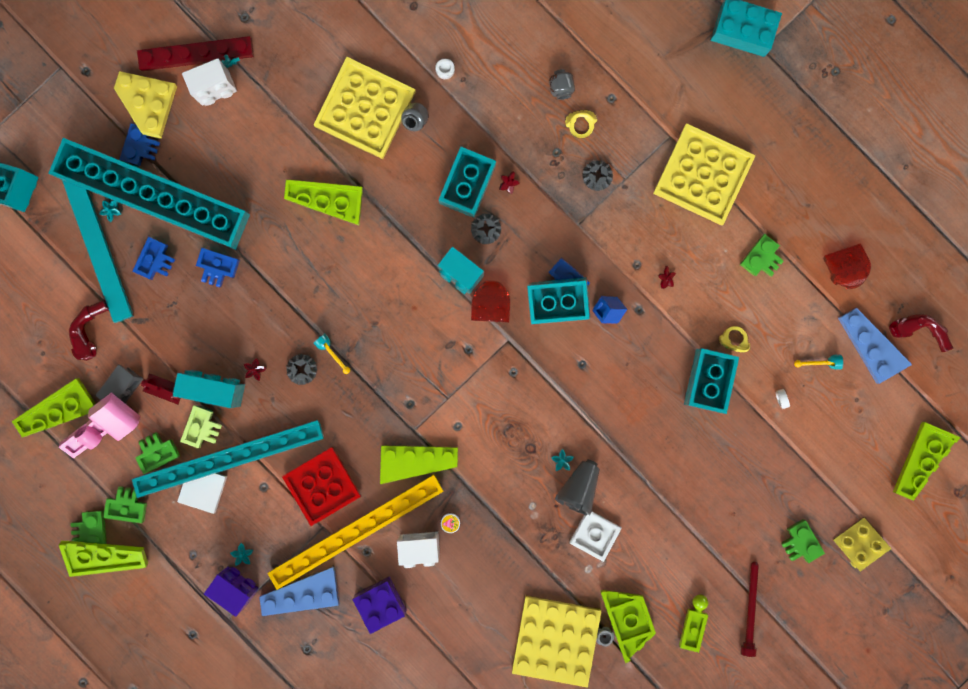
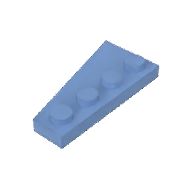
[838,308,912,384]
[259,566,339,616]

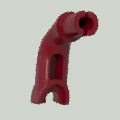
[69,300,109,361]
[889,314,953,352]

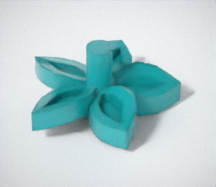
[221,55,240,68]
[99,201,122,222]
[551,449,574,471]
[230,543,254,566]

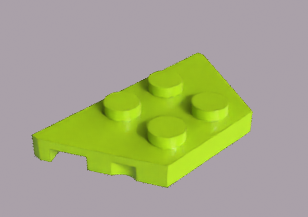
[600,590,656,663]

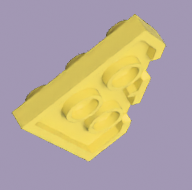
[114,71,177,138]

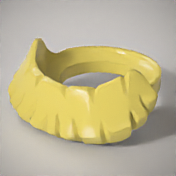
[565,110,597,138]
[719,326,750,352]

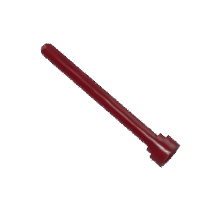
[740,562,759,657]

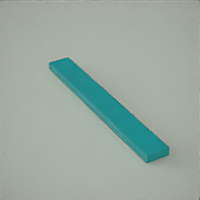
[62,180,134,323]

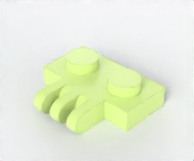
[180,405,222,448]

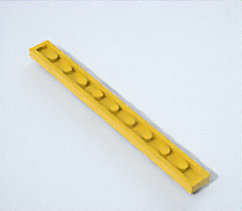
[267,474,444,590]

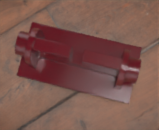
[141,373,181,405]

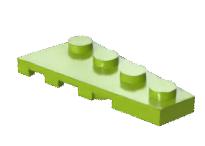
[284,180,363,226]
[12,378,96,437]
[893,422,961,501]
[380,445,458,484]
[59,540,148,577]

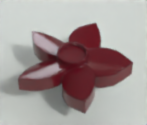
[499,171,520,194]
[658,266,676,289]
[244,358,267,381]

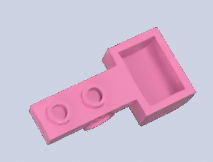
[59,392,140,458]

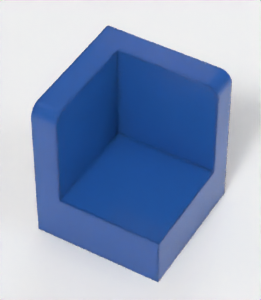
[592,296,627,324]

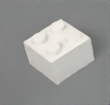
[182,59,237,106]
[397,532,440,568]

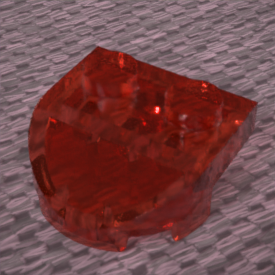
[823,243,871,289]
[471,281,510,323]

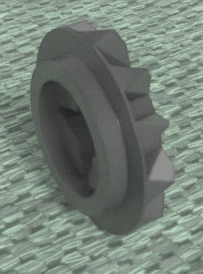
[582,160,613,191]
[471,213,501,244]
[286,354,317,385]

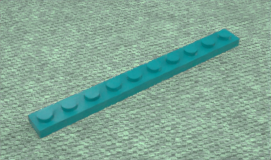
[132,420,324,498]

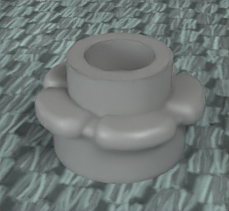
[596,627,614,646]

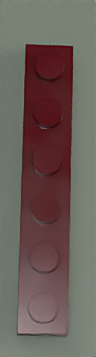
[137,36,254,71]

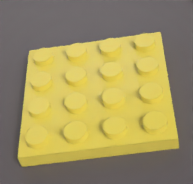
[314,57,416,159]
[653,123,755,226]
[512,595,601,687]

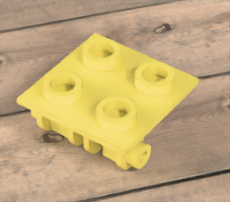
[833,518,891,572]

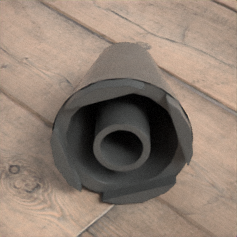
[555,459,600,516]

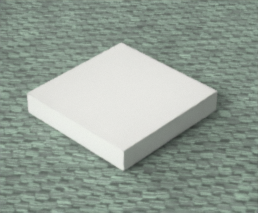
[177,473,227,514]
[569,511,622,562]

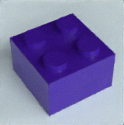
[204,566,259,617]
[352,576,407,634]

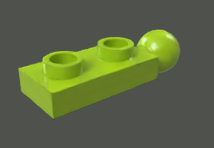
[679,594,708,653]

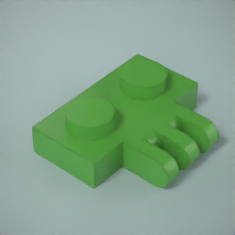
[740,234,784,277]
[135,432,180,474]
[103,486,147,523]
[70,510,107,544]
[781,519,825,563]

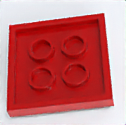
[282,447,361,526]

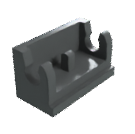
[96,364,143,403]

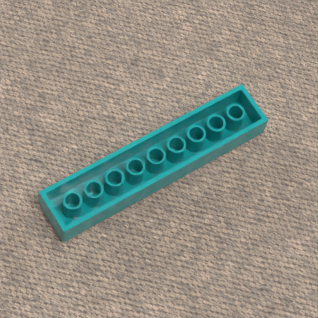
[48,138,250,250]

